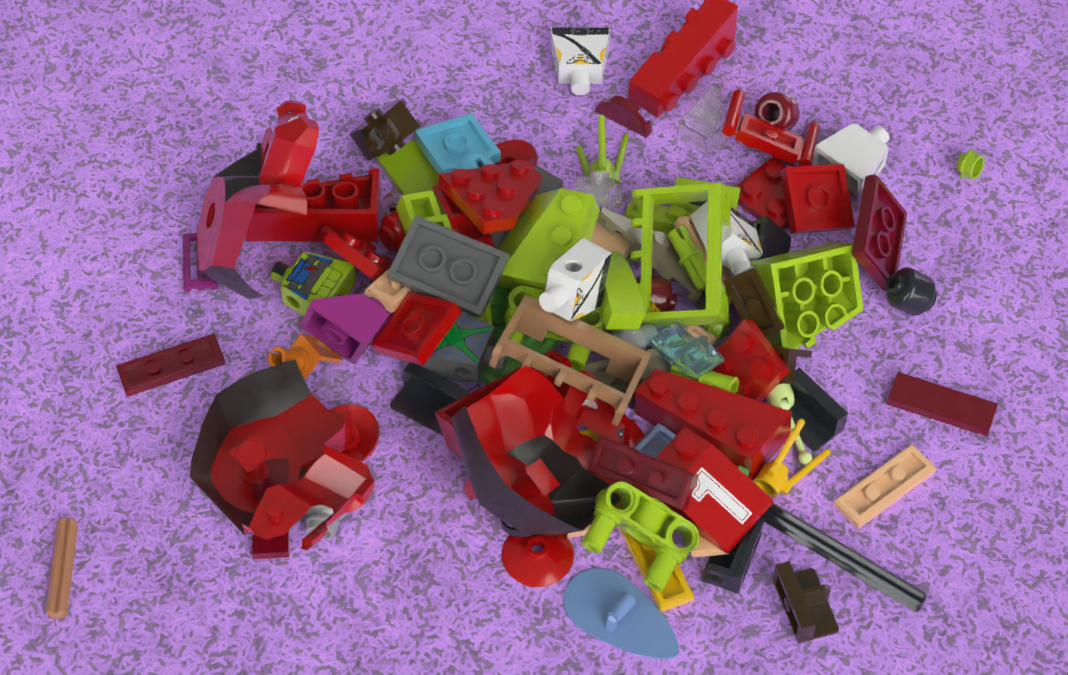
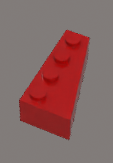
[628,0,738,118]
[635,368,792,481]

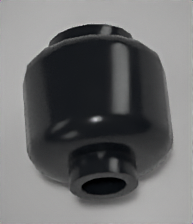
[886,267,937,316]

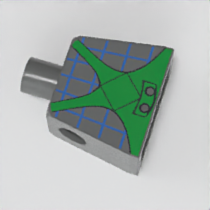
[423,311,509,383]

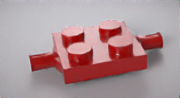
[319,225,394,280]

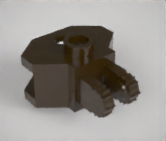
[350,98,421,161]

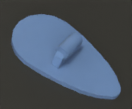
[563,568,679,659]

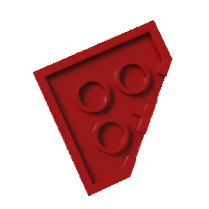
[438,160,542,234]

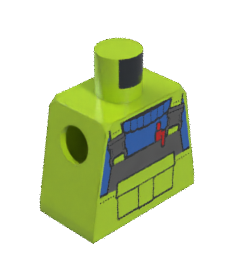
[271,252,357,316]

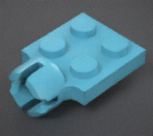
[414,113,501,174]

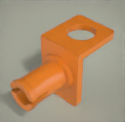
[268,333,343,380]

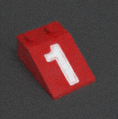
[650,427,774,554]

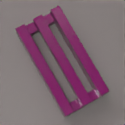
[183,233,218,292]

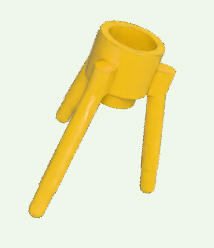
[753,419,831,497]

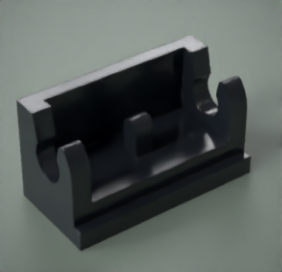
[701,517,765,594]

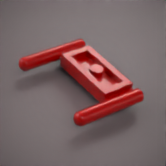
[722,89,820,166]

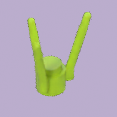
[576,115,629,190]

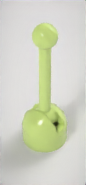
[766,383,812,465]

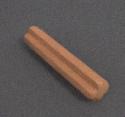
[46,517,78,619]

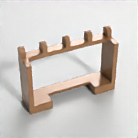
[489,295,652,426]

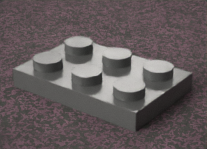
[387,216,510,318]

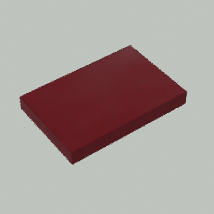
[852,174,907,291]

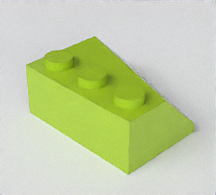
[497,188,600,290]
[750,243,864,349]

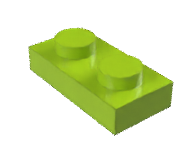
[624,199,693,235]

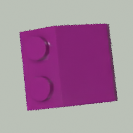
[299,293,390,365]

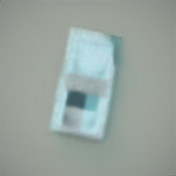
[650,321,724,379]

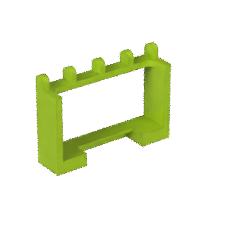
[630,182,731,328]

